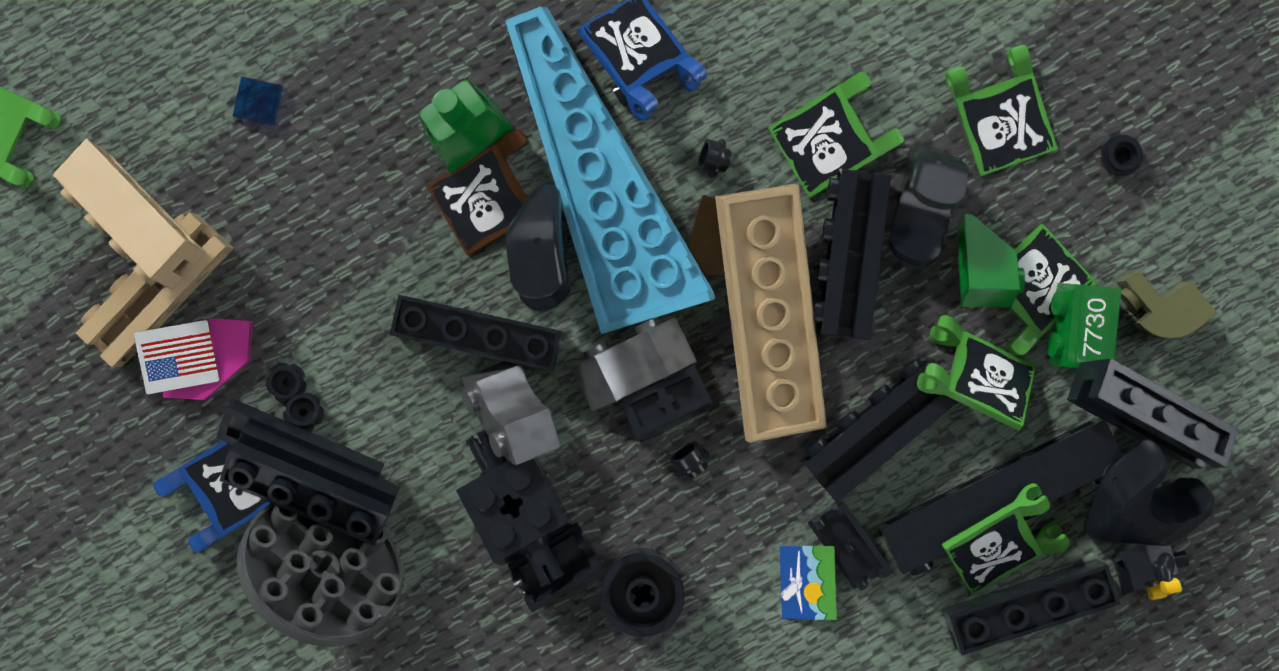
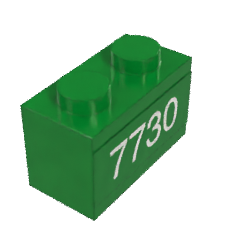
[1047,283,1121,368]

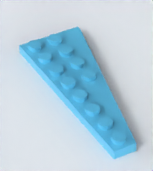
[505,6,715,334]

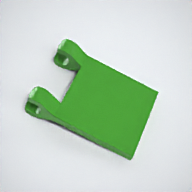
[0,87,62,188]

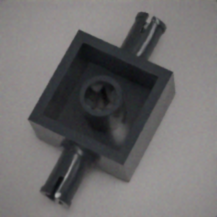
[456,430,574,588]

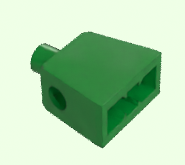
[419,80,514,174]

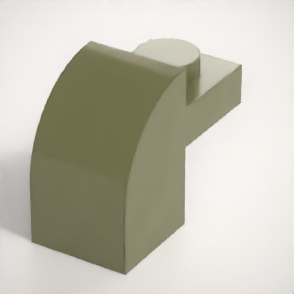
[1116,270,1217,338]

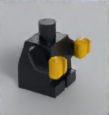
[1112,545,1189,600]

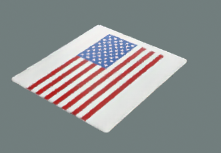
[134,320,219,394]

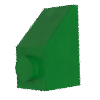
[957,214,1025,308]

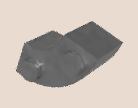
[571,317,697,412]
[462,361,561,465]

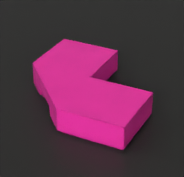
[163,318,253,400]

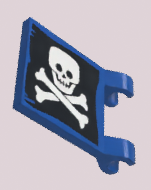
[577,0,707,121]
[153,441,271,552]

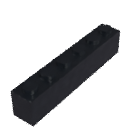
[877,418,1123,576]

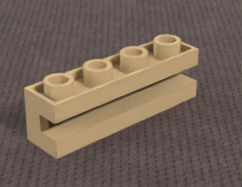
[53,138,206,290]
[76,212,234,367]

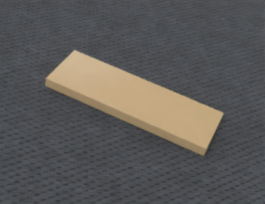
[715,184,827,443]

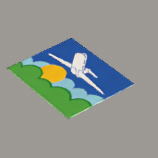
[780,546,837,620]

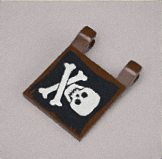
[426,130,528,256]

